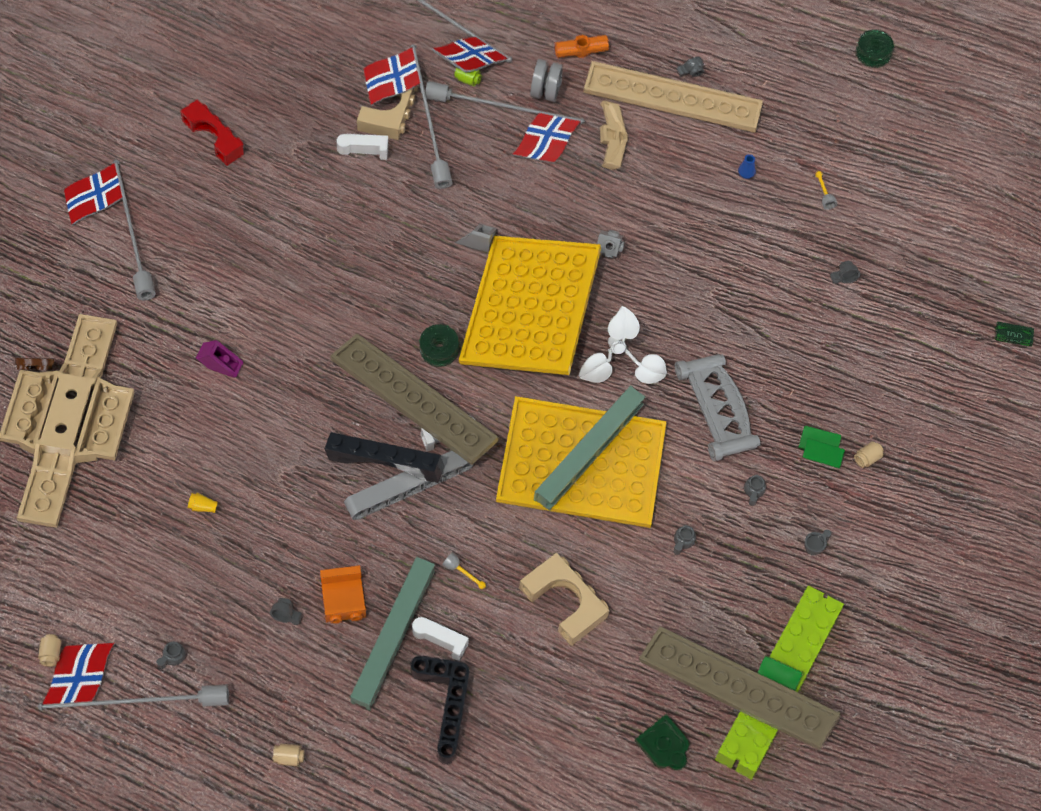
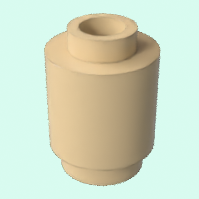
[854,441,884,468]
[38,634,61,667]
[273,744,305,766]

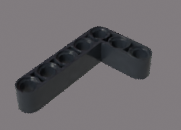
[411,656,469,765]

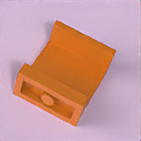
[320,565,366,624]

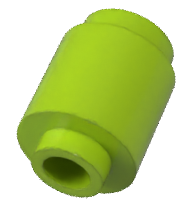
[454,67,482,87]

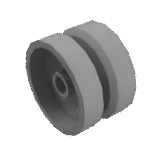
[530,59,563,102]

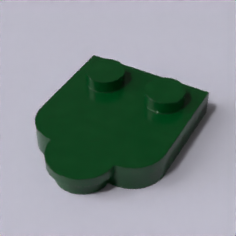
[634,714,689,770]

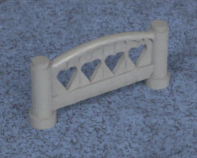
[674,354,760,462]

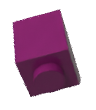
[195,340,243,378]

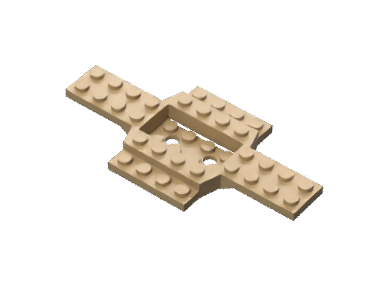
[0,314,135,528]

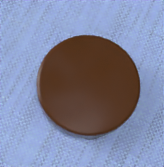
[15,358,54,370]

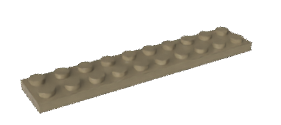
[330,334,498,465]
[639,627,840,750]

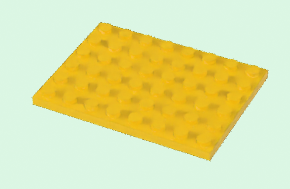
[459,236,601,375]
[496,396,667,528]

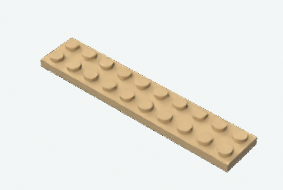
[583,61,763,132]

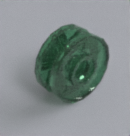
[856,30,894,68]
[419,324,459,367]

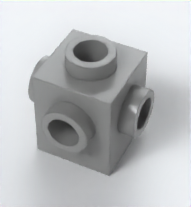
[597,230,625,258]

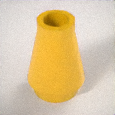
[187,492,218,513]

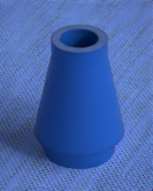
[738,154,756,179]

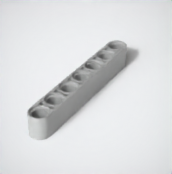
[344,451,474,520]

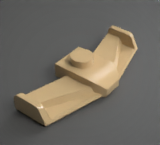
[600,100,628,170]

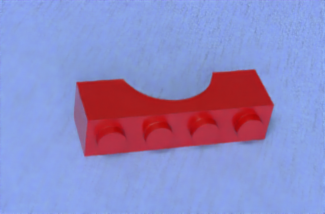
[180,99,244,166]

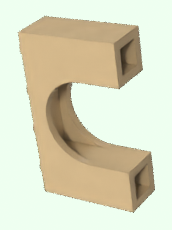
[357,86,419,140]
[519,553,609,646]

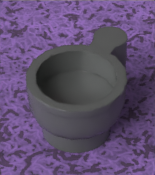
[676,56,704,77]
[830,261,860,284]
[744,475,766,506]
[673,525,696,555]
[804,529,831,555]
[270,598,302,625]
[156,641,186,669]

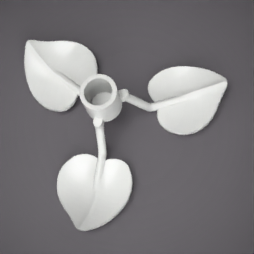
[579,306,667,384]

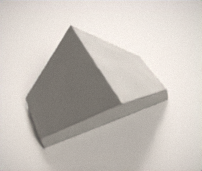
[454,224,497,253]

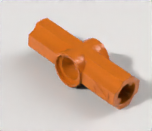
[554,35,609,58]

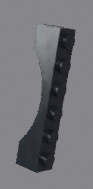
[324,432,444,483]

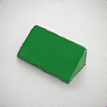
[798,426,841,449]
[802,439,845,468]
[758,656,803,691]

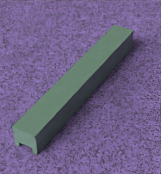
[534,385,645,511]
[350,557,435,711]

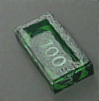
[995,321,1034,347]

